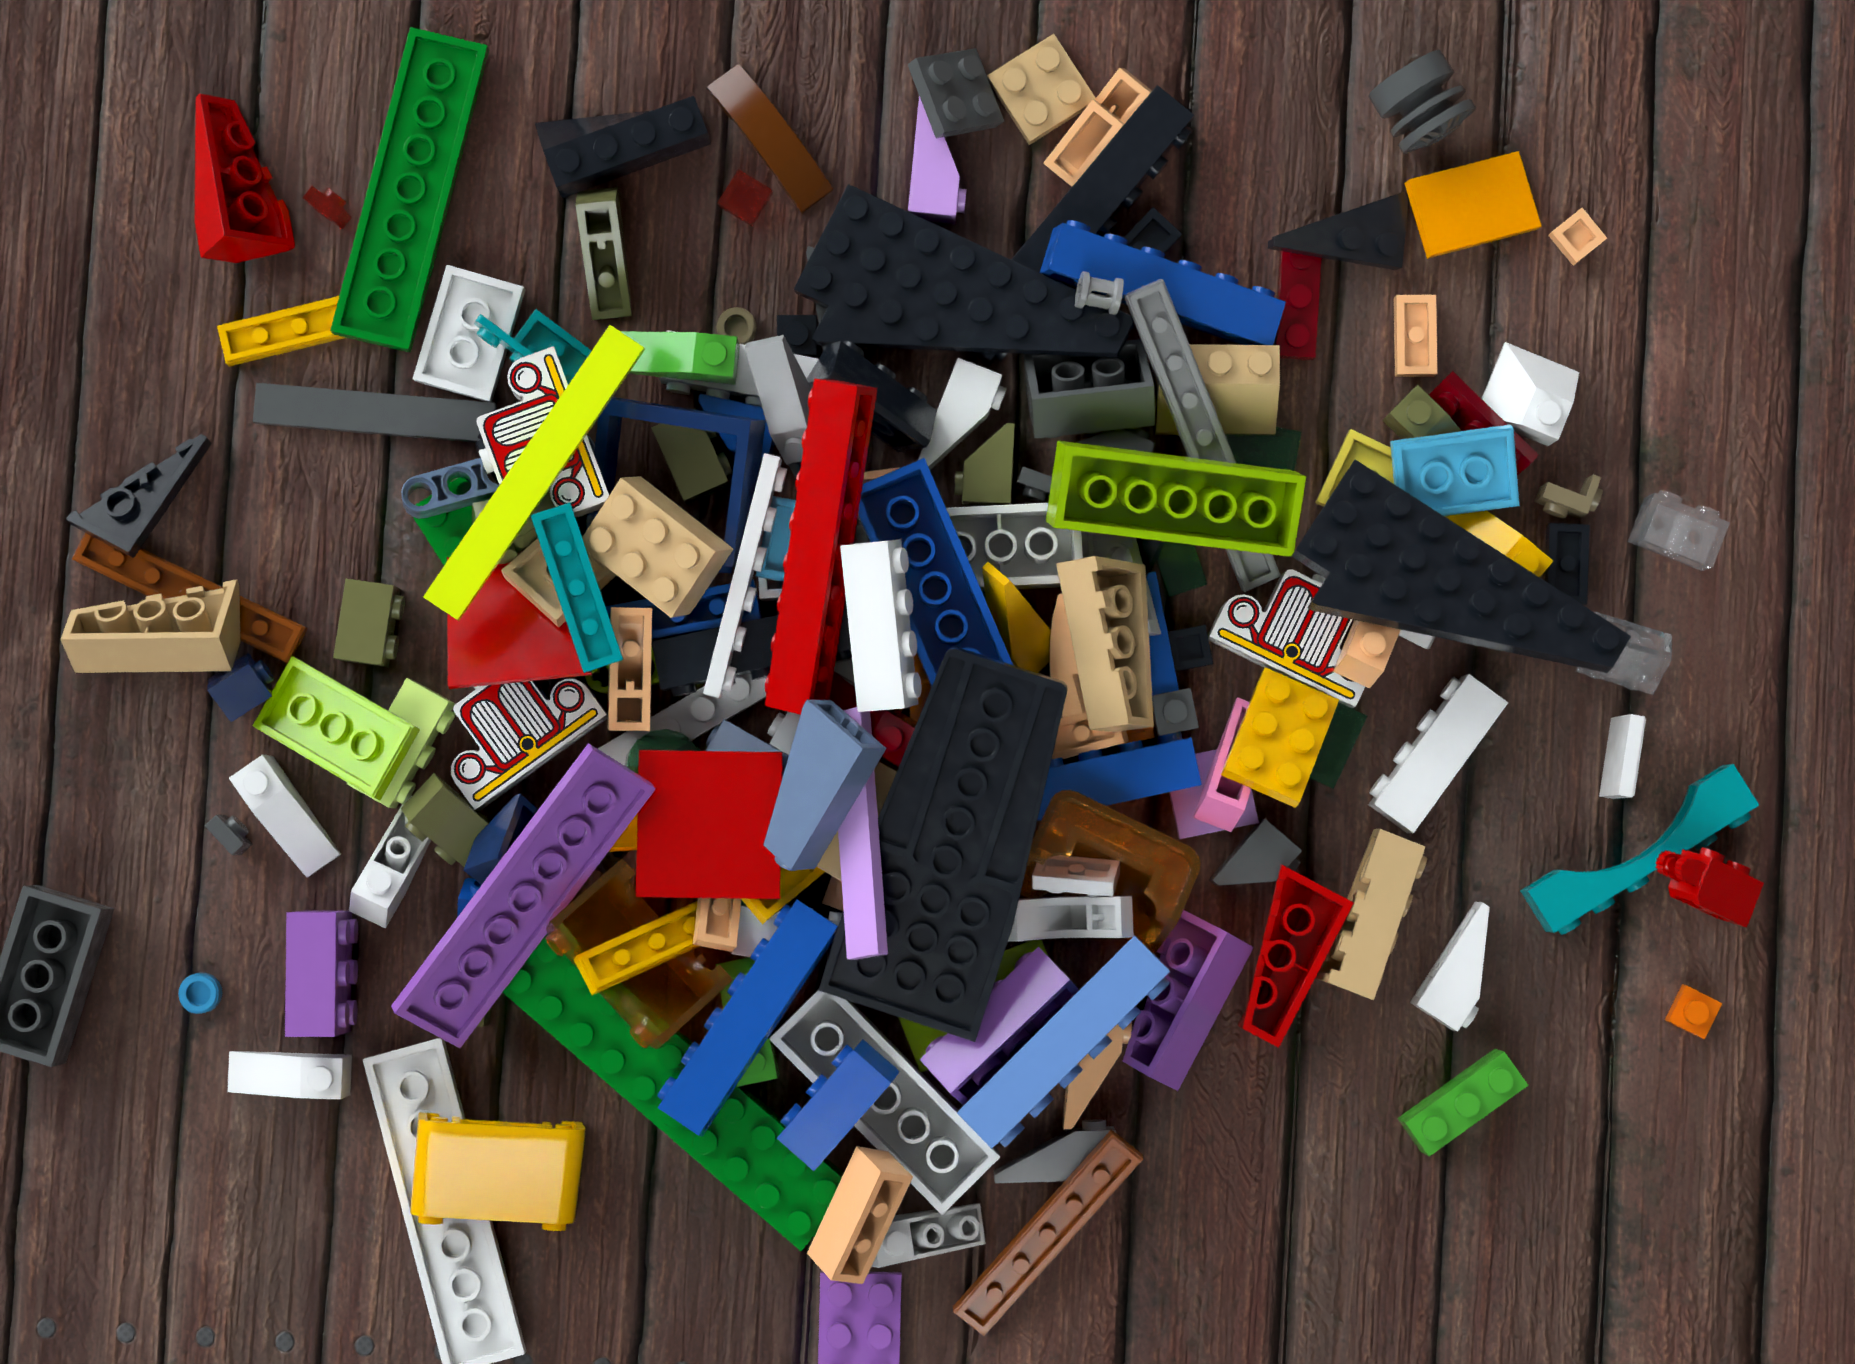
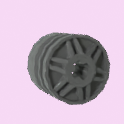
[1368,49,1476,154]

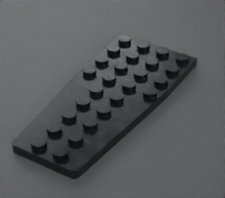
[819,647,1068,1042]

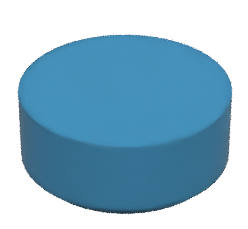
[178,973,222,1014]

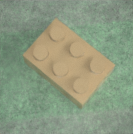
[582,476,733,618]

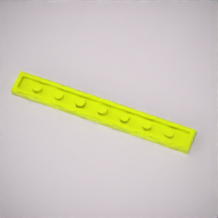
[423,325,645,621]

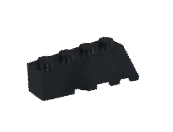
[535,96,711,198]

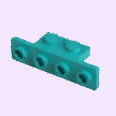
[474,309,592,385]

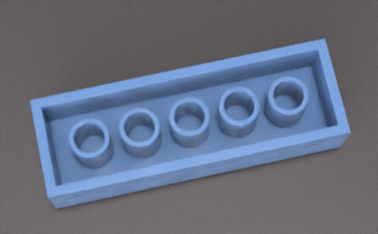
[957,935,1170,1149]

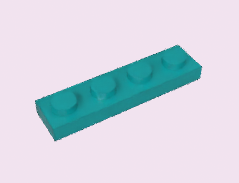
[531,503,623,673]

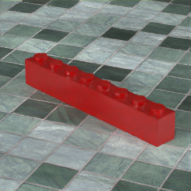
[765,378,878,715]

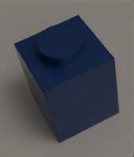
[207,653,274,722]

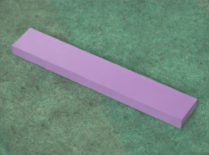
[838,707,888,960]

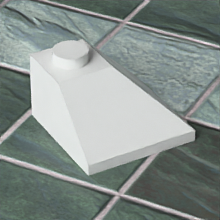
[1482,342,1579,446]

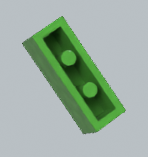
[1397,1049,1528,1157]

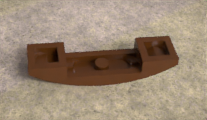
[707,64,833,213]

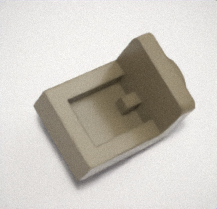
[1534,474,1603,519]

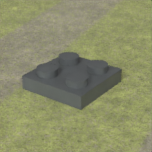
[908,48,1004,139]

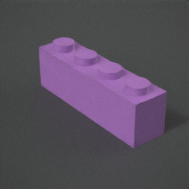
[1123,904,1254,1091]
[920,947,1079,1105]

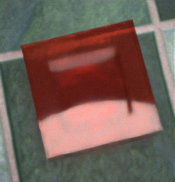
[717,169,773,227]
[303,186,352,230]

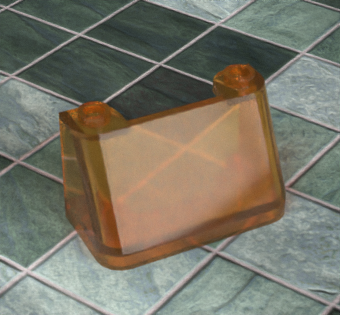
[1020,790,1201,955]
[546,859,733,1049]

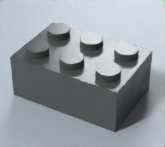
[1023,339,1155,439]

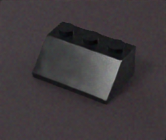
[807,341,937,453]

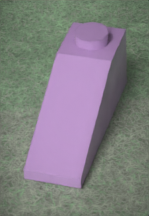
[908,96,967,224]

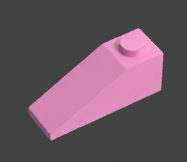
[1194,697,1251,832]

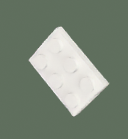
[413,265,525,402]

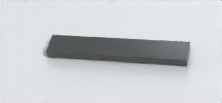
[253,383,497,443]

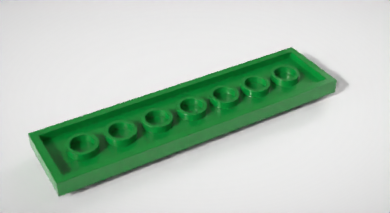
[330,27,489,353]

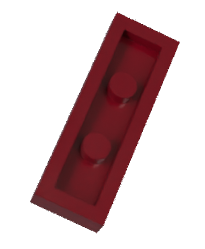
[1275,251,1322,360]
[1428,371,1539,476]

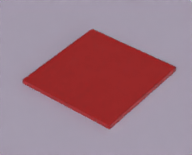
[447,557,592,689]
[636,750,783,899]

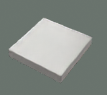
[1599,714,1646,799]

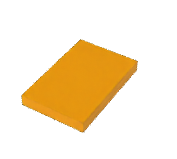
[1404,151,1541,259]

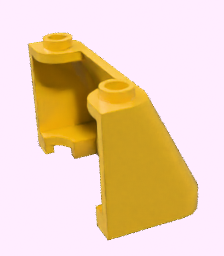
[410,1112,585,1231]

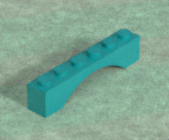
[1520,764,1759,935]

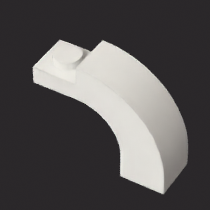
[1008,895,1134,941]

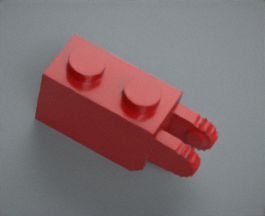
[1655,848,1764,928]

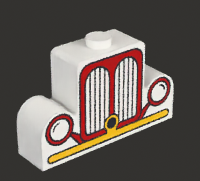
[476,346,609,517]
[1208,569,1365,709]
[451,679,608,811]

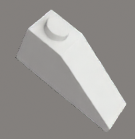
[918,358,1007,470]
[229,755,341,878]
[1410,902,1490,1032]
[228,1051,352,1100]

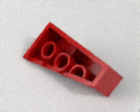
[1237,864,1354,1048]

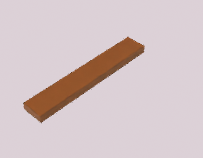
[72,533,308,663]
[953,1129,1143,1336]

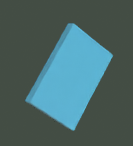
[1390,425,1520,516]

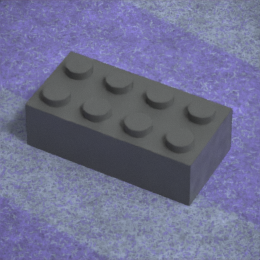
[0,885,115,1067]

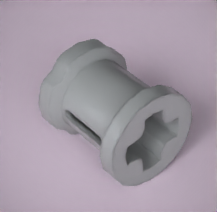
[1075,271,1124,315]

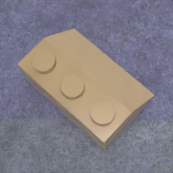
[1155,344,1280,436]

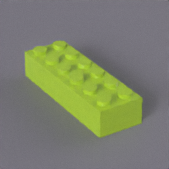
[1046,440,1306,557]

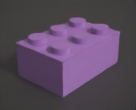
[285,910,358,1037]

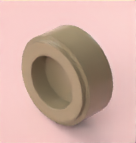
[716,307,757,345]

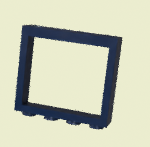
[585,397,766,573]

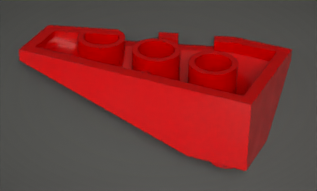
[195,93,295,263]

